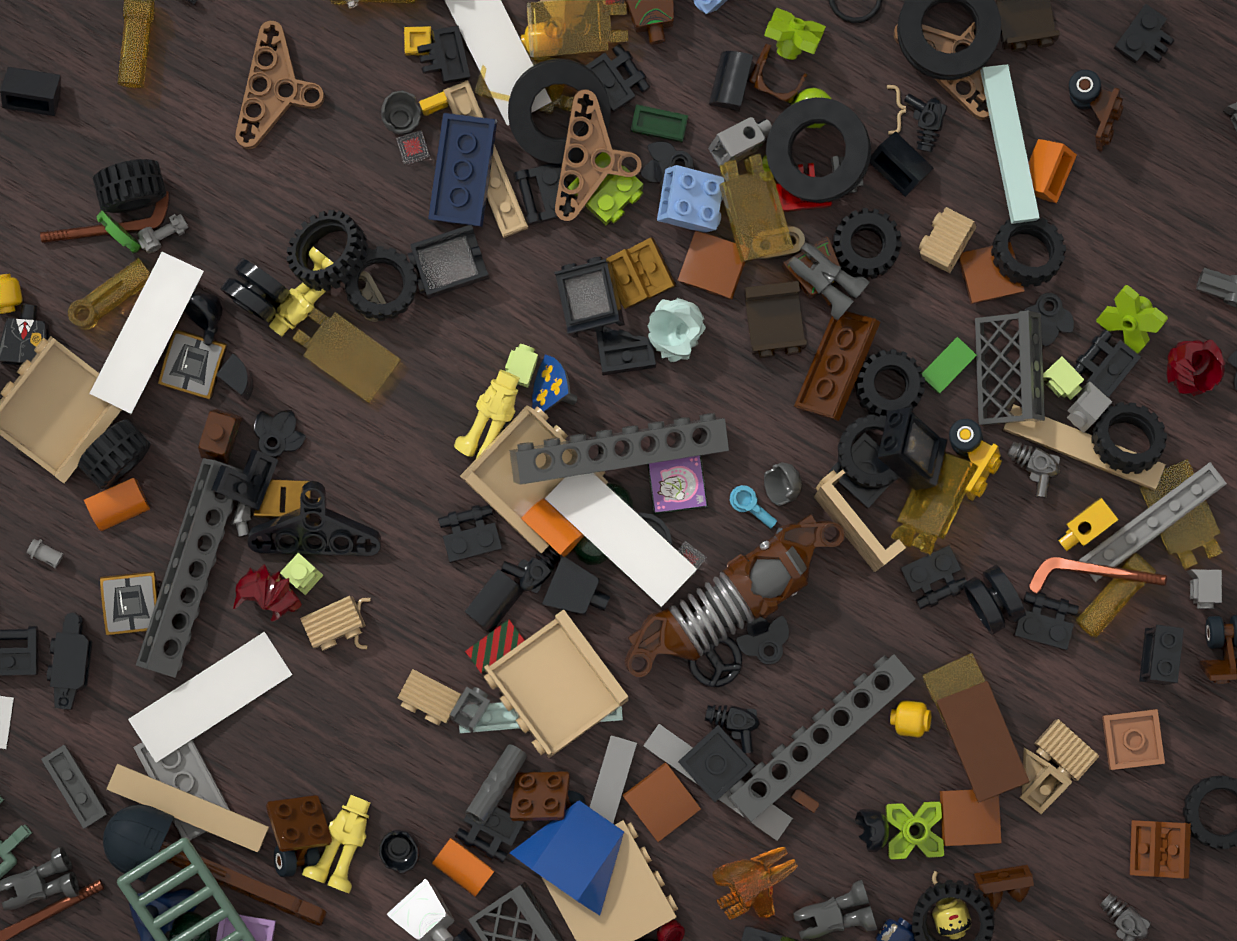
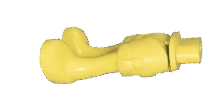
[269,247,333,337]
[454,370,520,459]
[302,795,371,894]

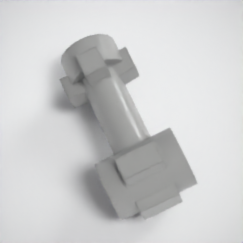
[137,214,189,254]

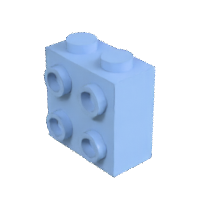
[657,165,725,233]

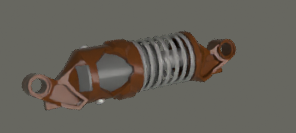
[625,514,844,677]

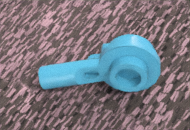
[729,485,777,529]

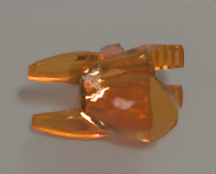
[712,847,798,920]

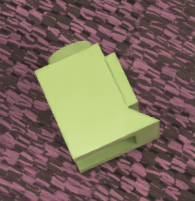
[505,344,539,388]
[1043,357,1084,400]
[280,553,324,595]

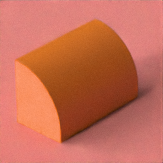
[1028,139,1077,203]
[84,478,150,531]
[521,497,585,557]
[432,838,495,897]

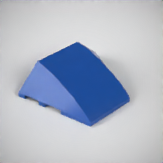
[510,800,624,916]

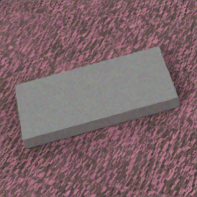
[133,739,231,841]

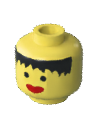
[932,897,971,939]

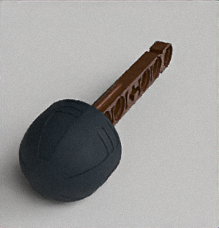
[103,805,327,926]

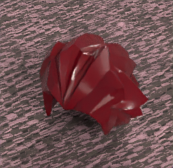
[1167,340,1226,396]
[233,564,302,621]

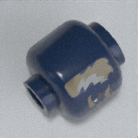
[876,917,916,941]

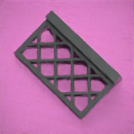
[975,310,1045,425]
[468,882,564,941]

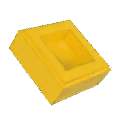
[404,26,432,55]
[419,91,449,116]

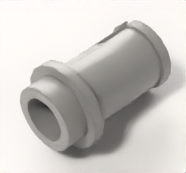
[27,539,64,569]

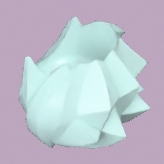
[647,298,706,362]

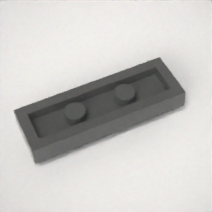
[41,744,108,829]

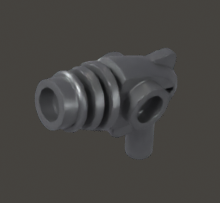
[1007,442,1060,498]
[1100,893,1151,941]

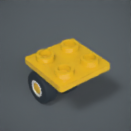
[949,419,1002,501]

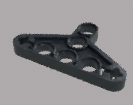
[247,481,381,556]

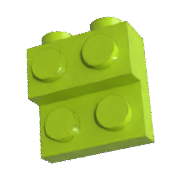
[568,152,643,225]

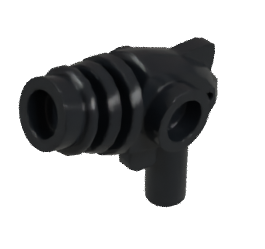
[904,94,948,152]
[500,544,560,593]
[704,704,760,753]

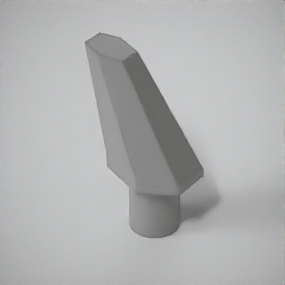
[231,502,251,537]

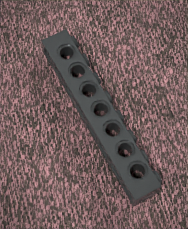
[509,413,729,485]
[136,458,243,678]
[728,654,915,823]

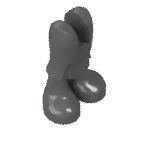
[788,242,870,321]
[0,847,80,911]
[793,880,878,940]

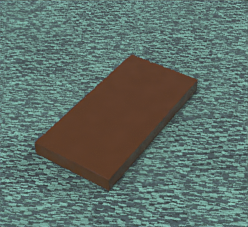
[794,311,880,421]
[936,681,1030,803]

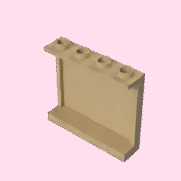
[0,336,122,483]
[460,406,608,553]
[814,470,906,572]
[484,610,628,758]
[541,820,678,941]

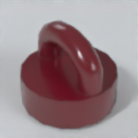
[657,919,685,941]

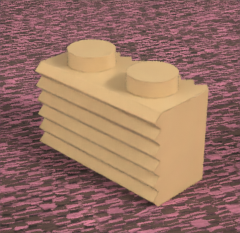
[919,207,976,273]
[300,596,366,651]
[398,669,462,726]
[1034,719,1099,781]

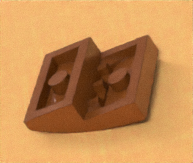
[677,231,750,300]
[959,242,1024,304]
[622,762,701,842]
[940,790,1001,846]
[1130,820,1191,879]

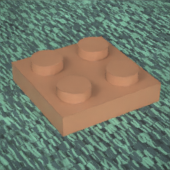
[1102,709,1165,770]

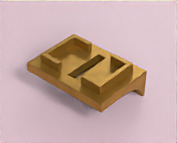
[254,480,311,519]

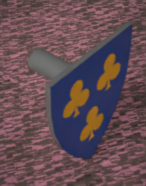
[532,355,577,413]

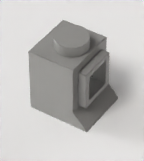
[1067,381,1112,433]
[1186,569,1222,609]

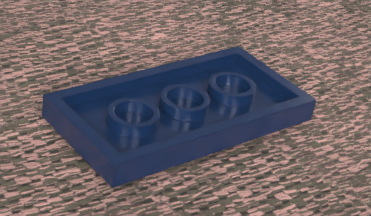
[428,113,497,227]

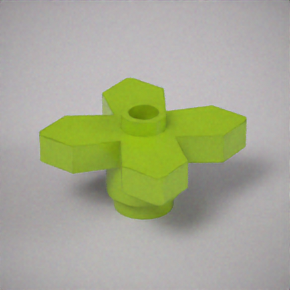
[764,8,826,60]
[1096,285,1168,354]
[886,802,944,859]

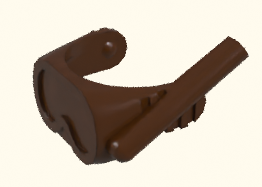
[749,44,808,103]

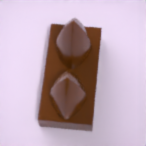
[974,865,1034,912]

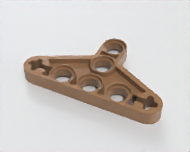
[235,21,324,149]
[893,22,989,120]
[555,89,641,221]

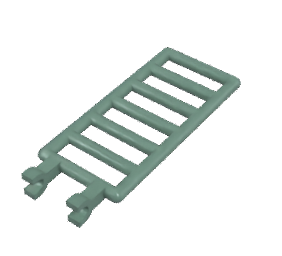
[117,838,256,941]

